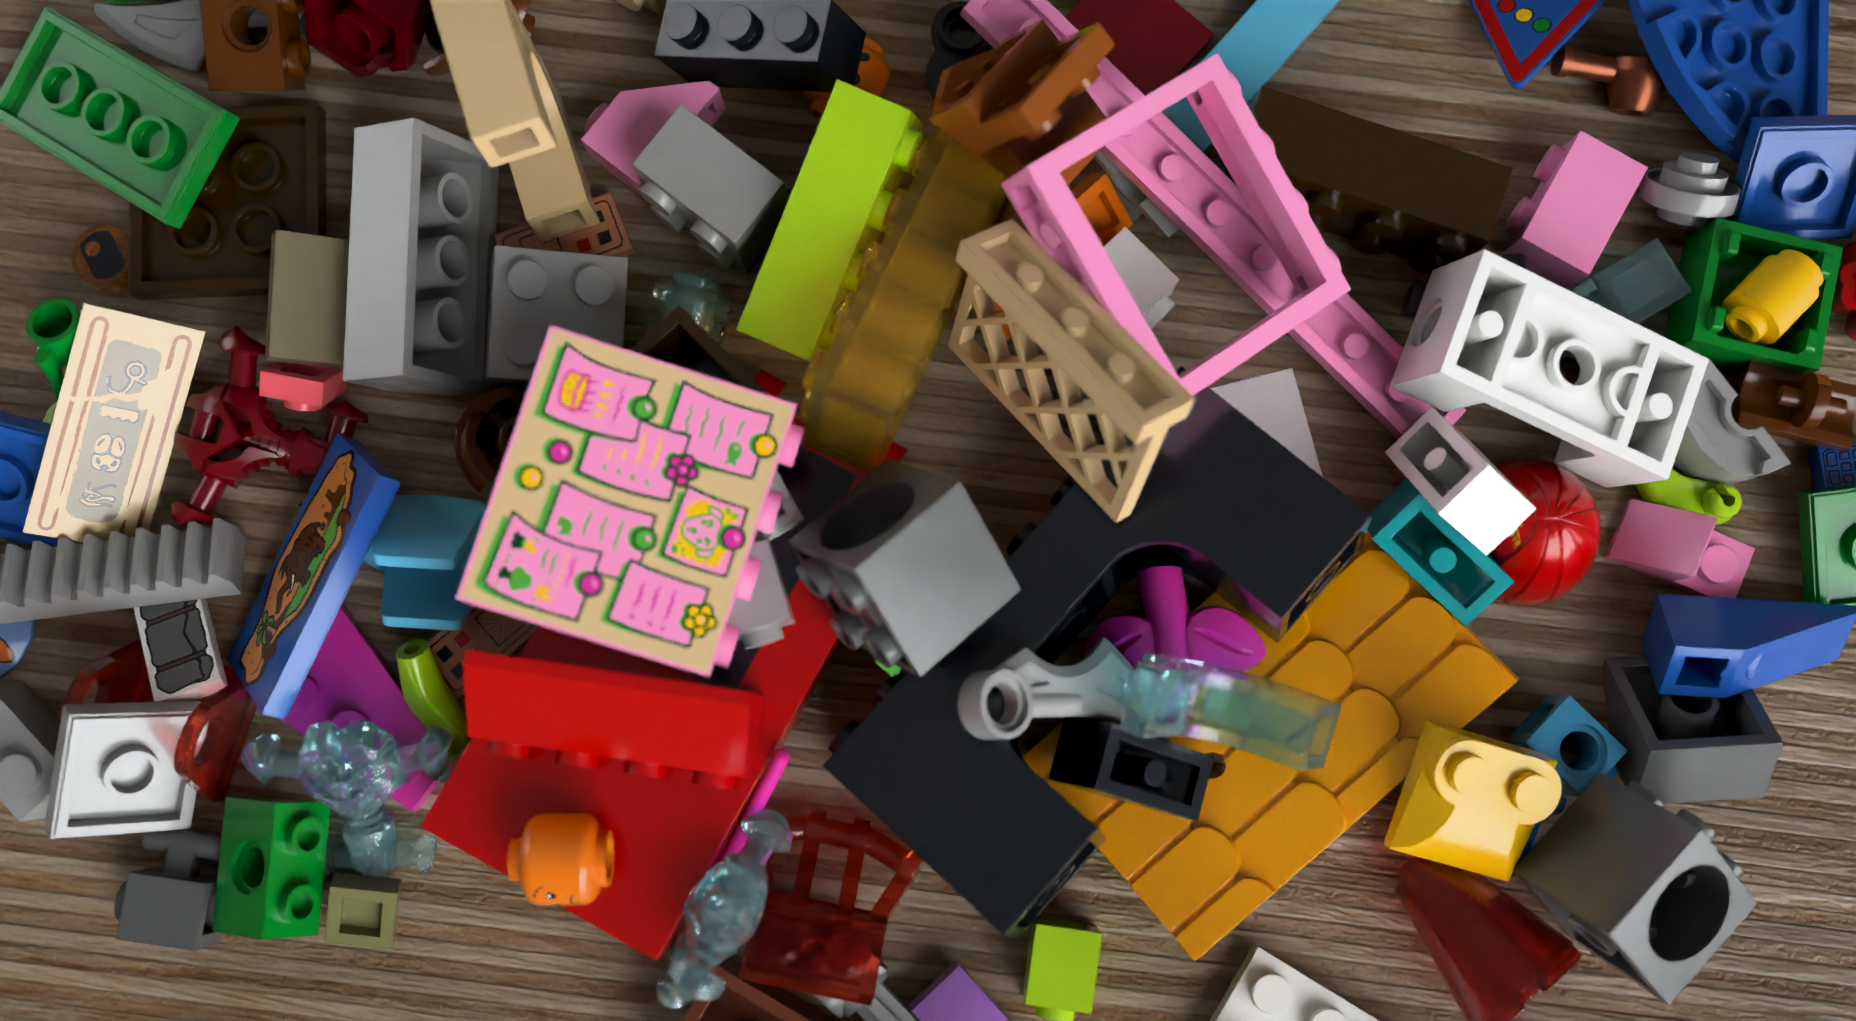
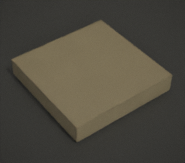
[265,230,349,369]

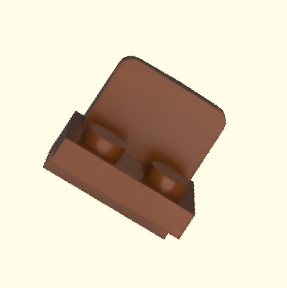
[928,19,1116,186]

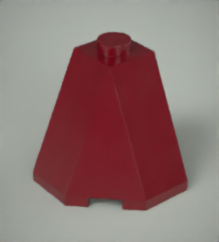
[304,0,432,77]

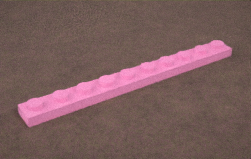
[960,0,1466,440]

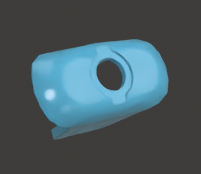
[363,495,487,630]

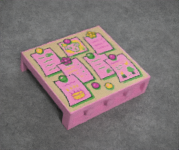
[456,325,805,679]

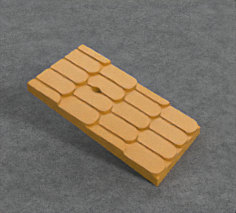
[1023,530,1520,961]

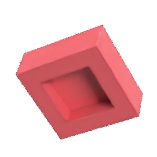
[259,362,347,411]

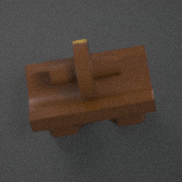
[1731,361,1856,451]

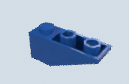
[1641,593,1856,698]

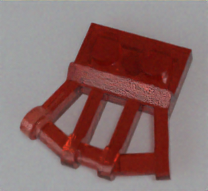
[738,808,925,1006]

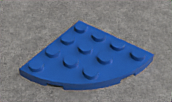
[1628,0,1829,164]

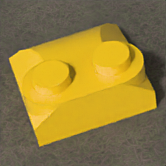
[1383,719,1562,882]

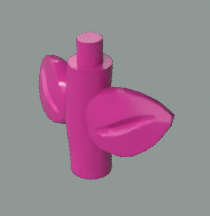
[1083,566,1267,726]

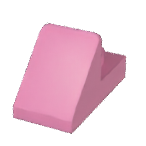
[1604,499,1755,598]

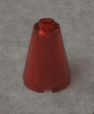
[1395,856,1582,1021]

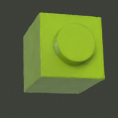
[1022,917,1102,1021]

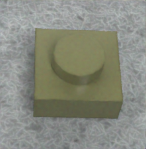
[325,872,402,949]

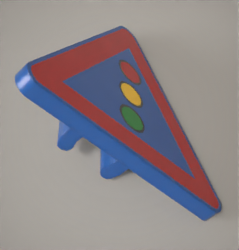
[1468,0,1606,89]

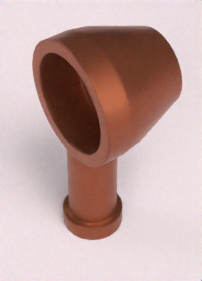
[1550,45,1666,117]

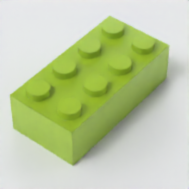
[736,79,928,361]

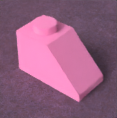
[580,81,726,202]

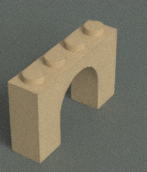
[430,0,600,242]

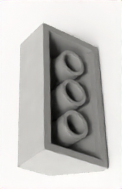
[343,117,499,397]

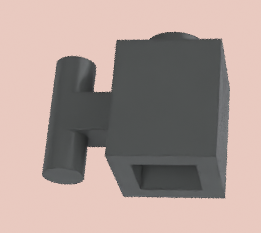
[114,829,222,951]

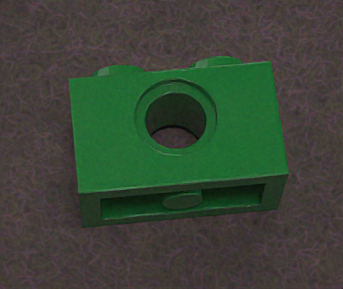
[212,796,331,940]

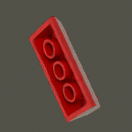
[463,650,764,789]

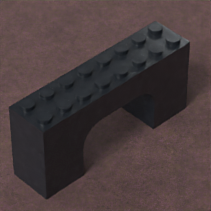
[823,366,1372,938]

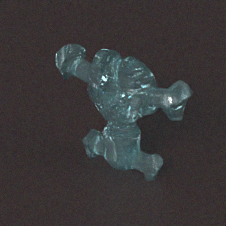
[240,720,454,877]
[656,809,793,1009]

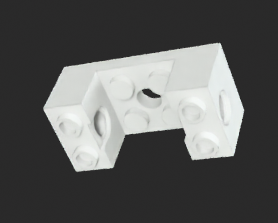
[1390,249,1709,488]

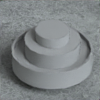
[1638,152,1741,226]

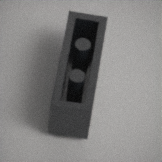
[654,0,866,92]

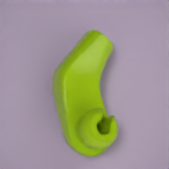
[1634,467,1742,525]
[395,639,472,763]

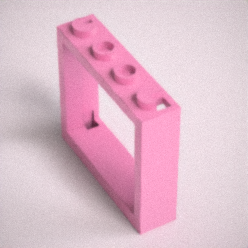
[1001,53,1351,396]

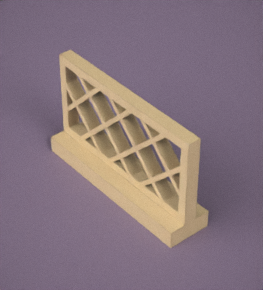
[948,219,1195,523]

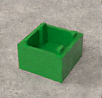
[1664,218,1843,374]

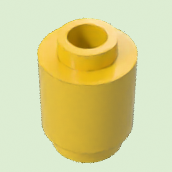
[1722,249,1823,344]

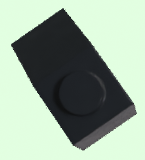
[1048,717,1214,822]

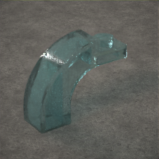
[1119,653,1342,771]

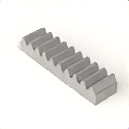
[0,518,246,624]

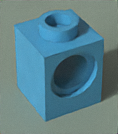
[1505,695,1628,797]

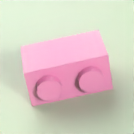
[1501,131,1648,289]

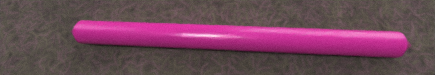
[700,748,790,905]

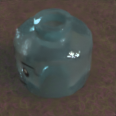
[644,270,733,348]

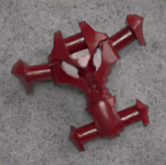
[171,326,368,527]

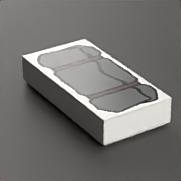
[134,598,229,702]

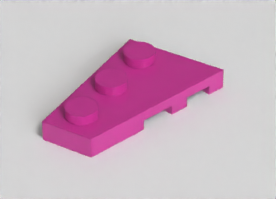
[279,602,454,812]

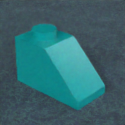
[1368,478,1514,627]

